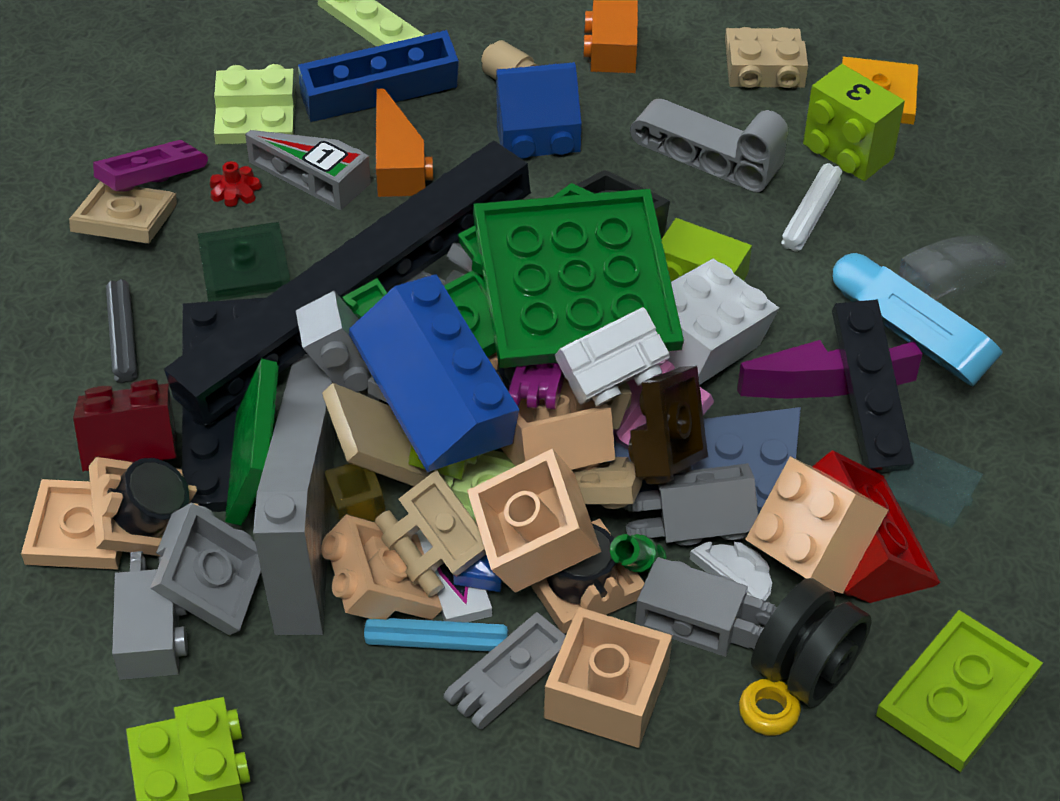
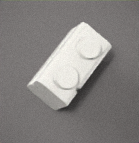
[555,307,670,407]

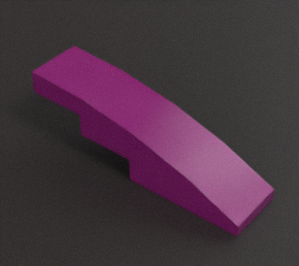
[737,340,923,399]

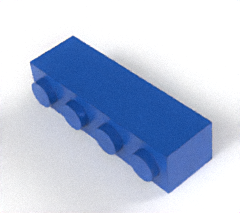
[298,30,459,122]

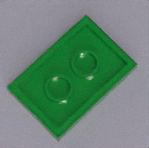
[225,358,279,525]

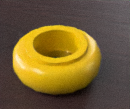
[739,679,801,736]

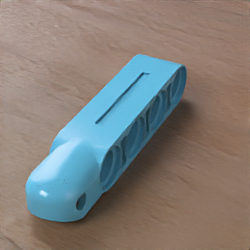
[832,253,1003,387]

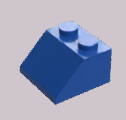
[496,62,582,158]

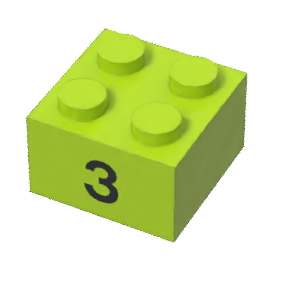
[803,64,905,181]

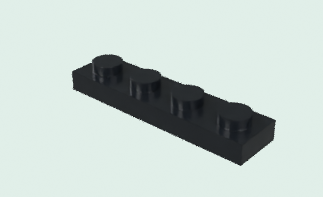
[832,299,914,473]

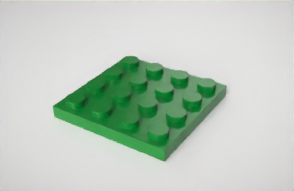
[473,189,684,368]

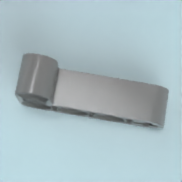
[630,99,788,192]

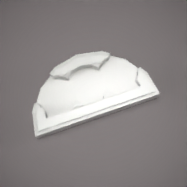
[689,542,772,602]

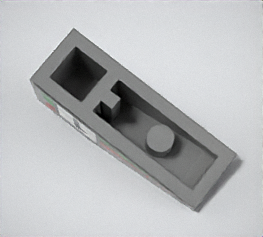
[245,130,371,210]

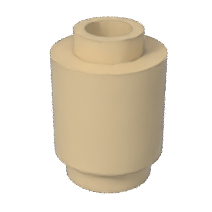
[481,40,538,80]

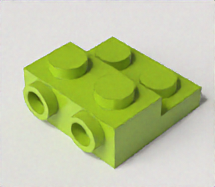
[126,697,250,801]

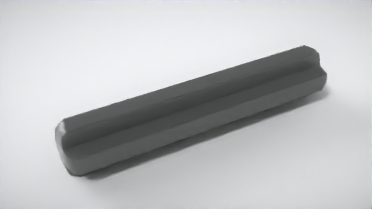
[106,279,137,383]

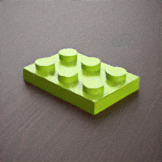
[876,610,1043,772]

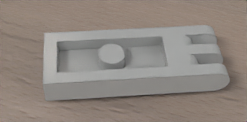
[443,612,566,729]

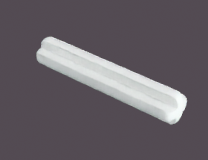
[781,163,842,252]

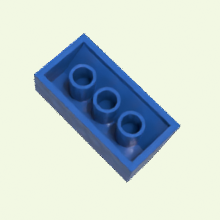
[349,274,520,472]

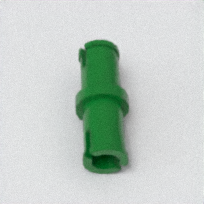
[610,534,667,573]

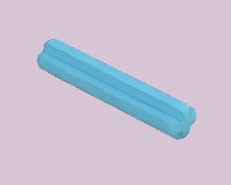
[364,618,508,652]

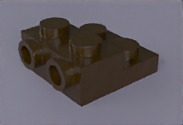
[628,366,708,484]

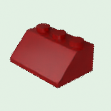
[812,450,941,603]

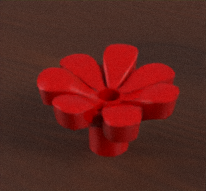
[210,161,262,206]

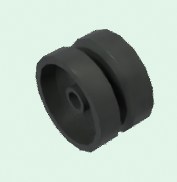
[751,578,872,708]

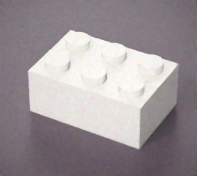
[667,258,779,385]

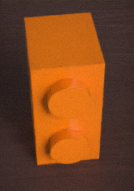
[584,0,638,73]

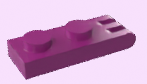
[93,140,208,192]
[509,363,565,409]

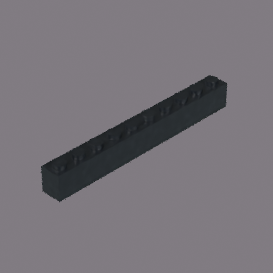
[164,140,531,426]

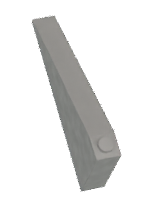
[253,353,336,635]

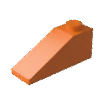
[376,89,433,197]

